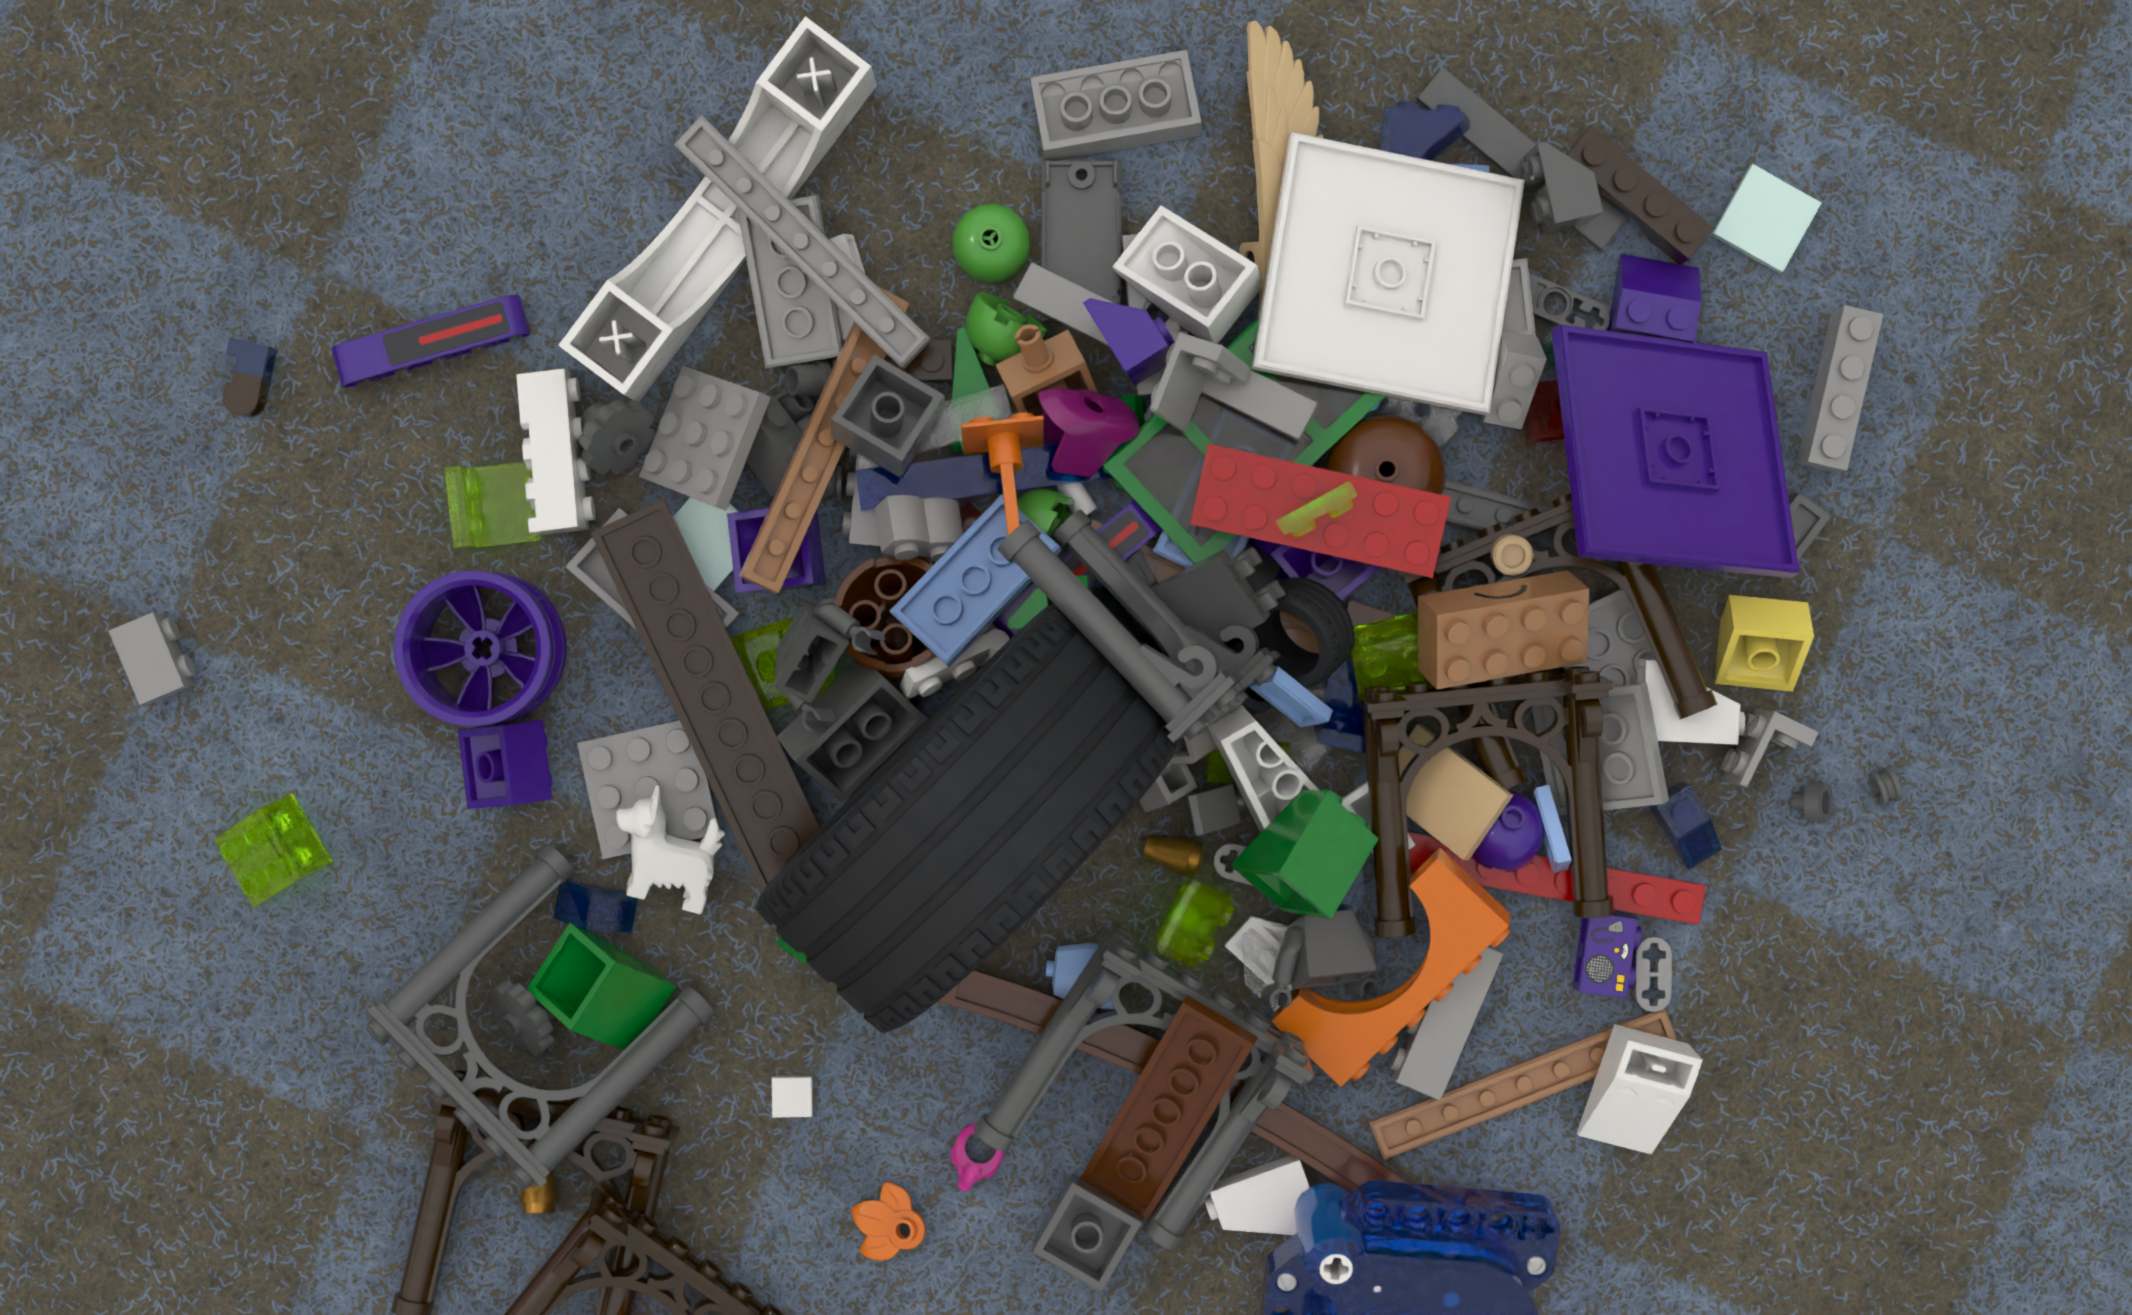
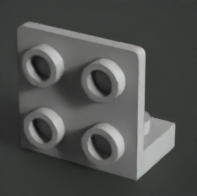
[1150,332,1251,432]
[1720,708,1819,788]

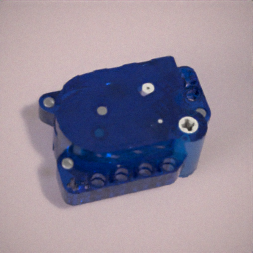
[1260,1180,1560,1315]

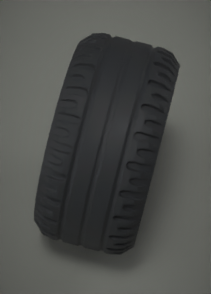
[1252,577,1355,687]

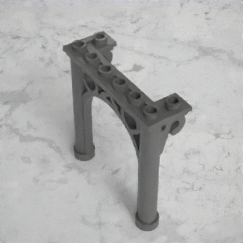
[997,509,1281,743]
[366,844,715,1191]
[974,926,1315,1251]

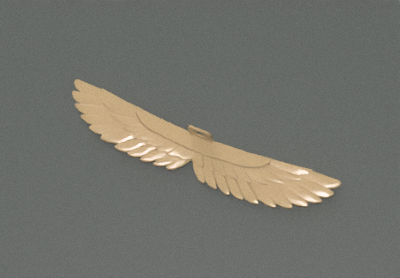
[1239,21,1324,462]

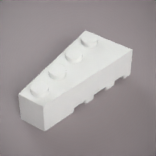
[516,369,596,535]
[1208,704,1320,833]

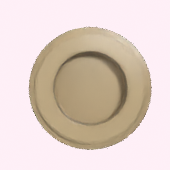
[1491,534,1533,576]

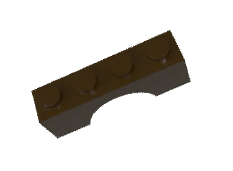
[1566,126,1715,265]

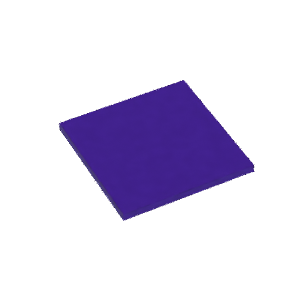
[1551,324,1800,578]

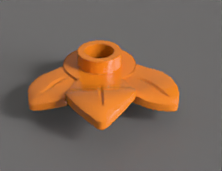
[851,1182,926,1261]

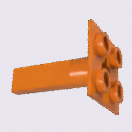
[961,412,1044,535]

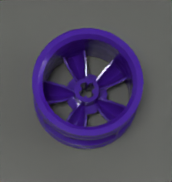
[394,571,567,726]

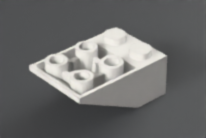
[1576,1024,1703,1154]

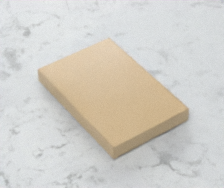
[1398,724,1513,860]

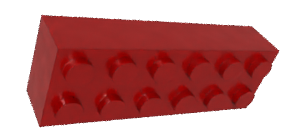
[1190,444,1451,578]

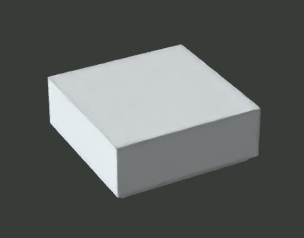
[772,1075,813,1118]

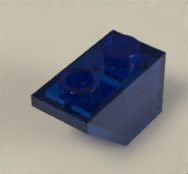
[1379,102,1471,161]

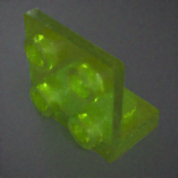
[444,462,542,549]
[1350,611,1434,694]
[214,793,333,907]

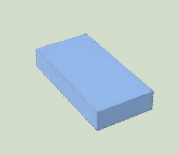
[1249,667,1333,727]
[1531,785,1572,873]

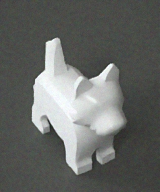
[616,785,725,914]

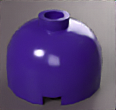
[1471,790,1545,872]

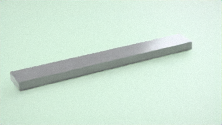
[674,115,932,369]
[1013,262,1318,441]

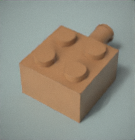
[996,324,1098,441]

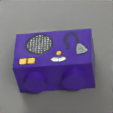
[1572,913,1641,998]

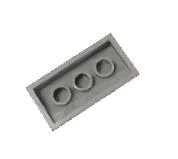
[1030,50,1202,161]

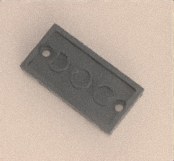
[1041,160,1121,322]

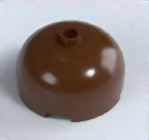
[1325,415,1446,495]
[834,557,937,678]

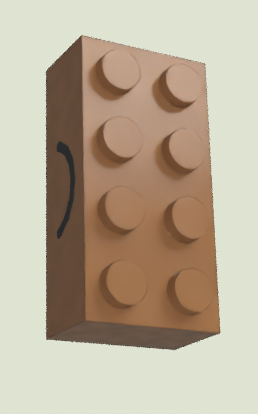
[1418,570,1589,689]

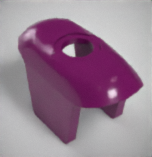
[1038,388,1140,477]

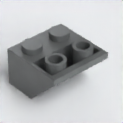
[1520,142,1603,234]
[746,389,846,498]

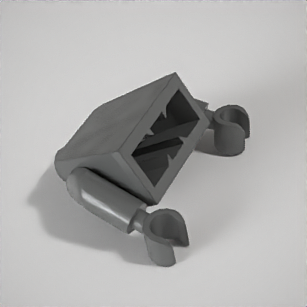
[774,604,885,732]
[1261,910,1379,1008]

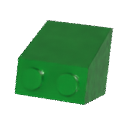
[1231,789,1379,919]
[526,922,676,1050]

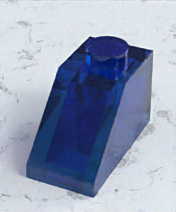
[1648,782,1722,870]

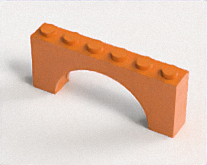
[1271,848,1511,1087]

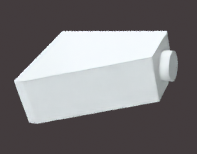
[1636,659,1745,745]
[1205,1155,1315,1237]

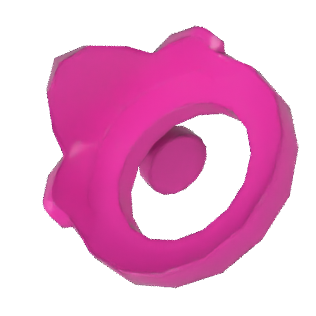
[950,1123,1004,1191]

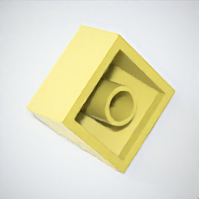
[1714,595,1814,692]

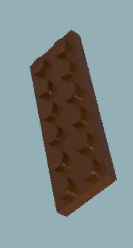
[1080,995,1258,1219]

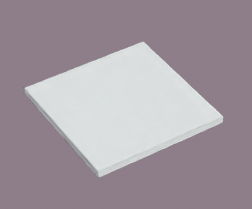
[1251,132,1525,415]

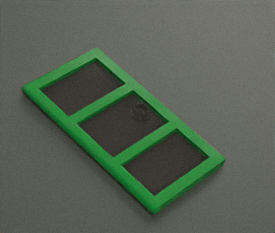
[1102,316,1386,564]

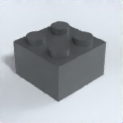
[831,354,945,478]
[1032,1173,1142,1292]

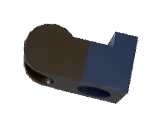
[223,338,278,417]

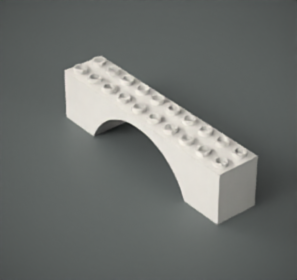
[558,16,877,402]

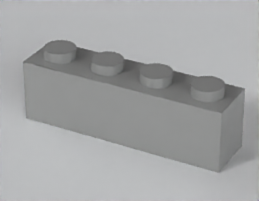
[1796,305,1884,473]
[1389,946,1503,1101]

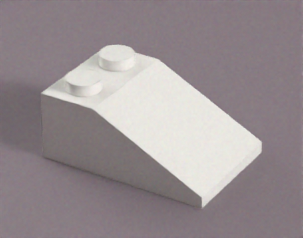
[1112,206,1263,344]

